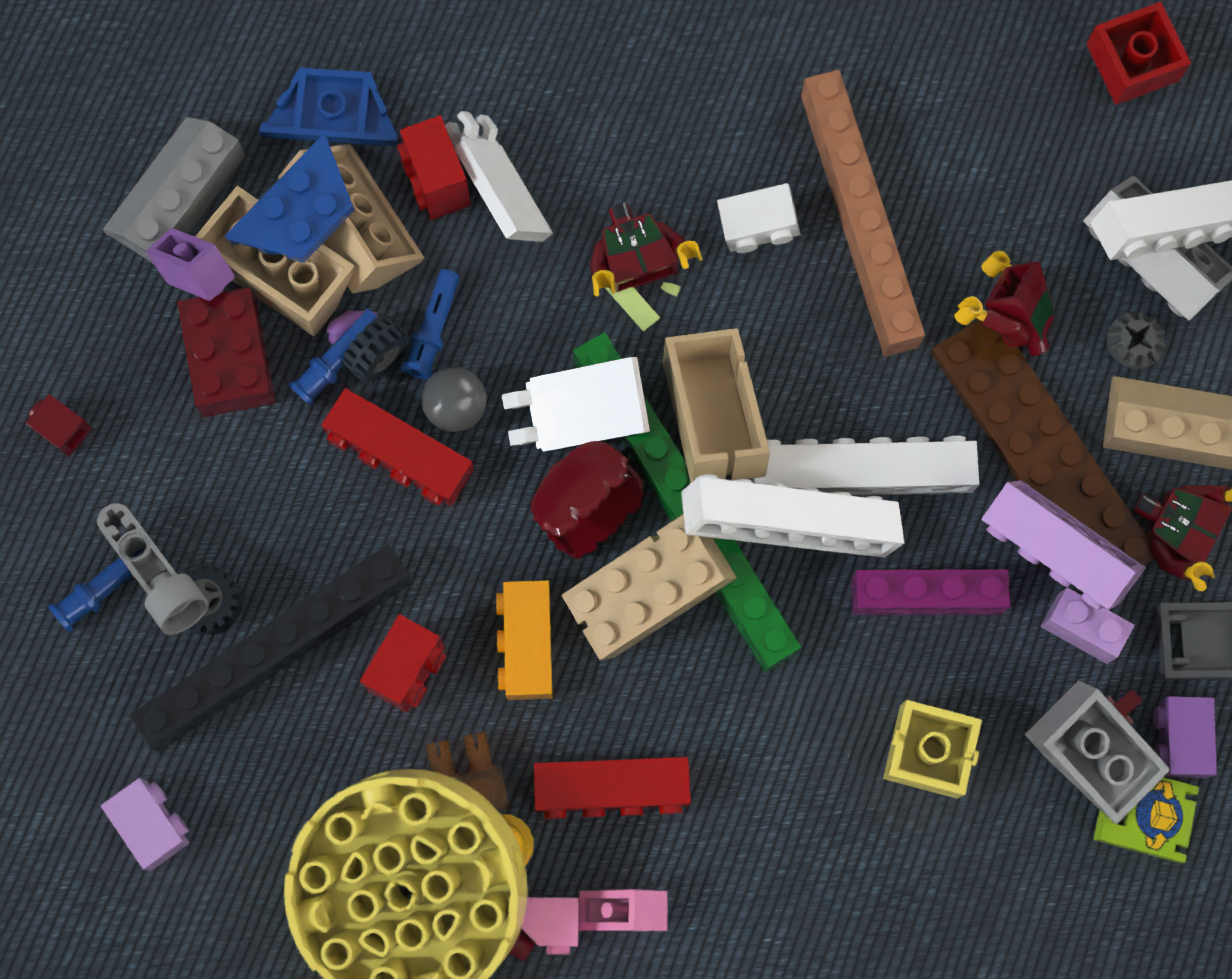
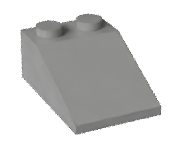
[1025,681,1170,824]

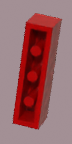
[321,388,474,507]
[534,757,690,819]

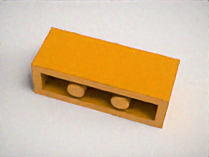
[496,580,553,700]

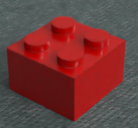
[1086,1,1191,105]
[397,115,471,220]
[360,614,447,713]

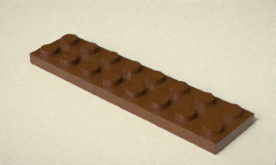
[930,320,1154,565]

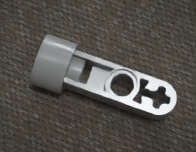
[97,503,209,635]

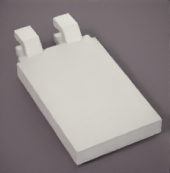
[445,111,553,242]
[502,357,650,451]

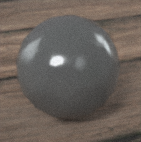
[421,367,487,432]

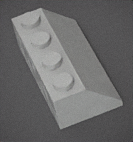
[103,117,246,264]
[1083,175,1232,321]

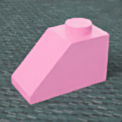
[579,890,667,931]
[521,897,579,954]

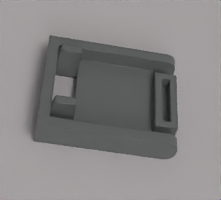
[1156,602,1232,680]

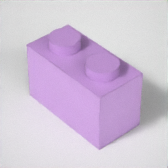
[1040,587,1135,664]
[100,778,190,871]

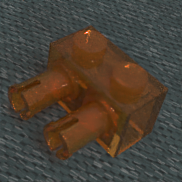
[425,732,510,811]

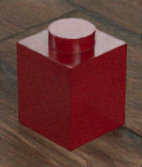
[25,394,92,457]

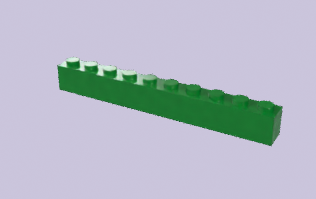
[573,332,801,673]

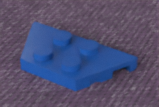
[259,67,399,147]
[225,134,355,263]

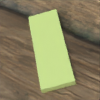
[605,287,660,332]

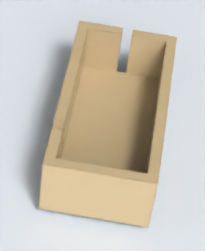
[663,328,770,483]
[562,514,737,660]

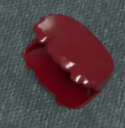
[530,441,645,559]

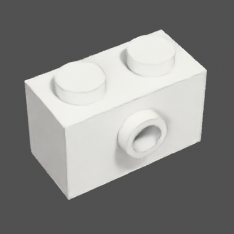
[717,183,800,253]

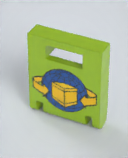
[1094,777,1199,863]

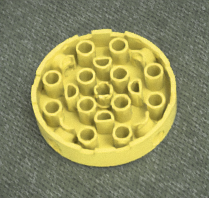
[284,769,527,979]

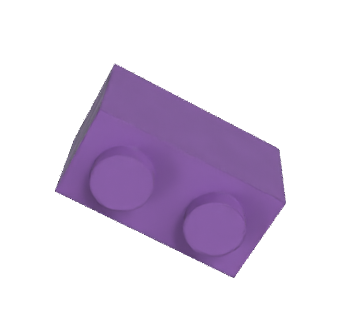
[146,228,235,301]
[1153,696,1217,778]

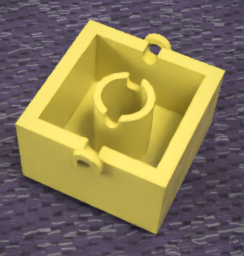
[883,700,982,798]

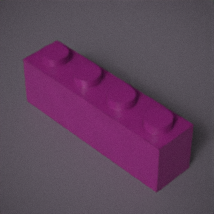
[851,570,1010,615]

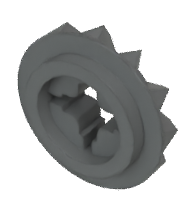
[1107,311,1166,369]

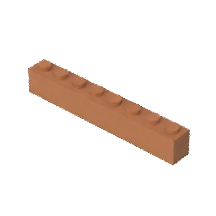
[801,70,925,357]

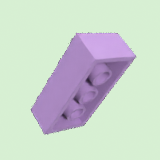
[981,480,1146,610]

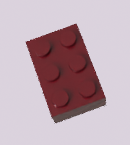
[177,287,276,418]

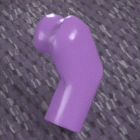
[327,310,378,344]

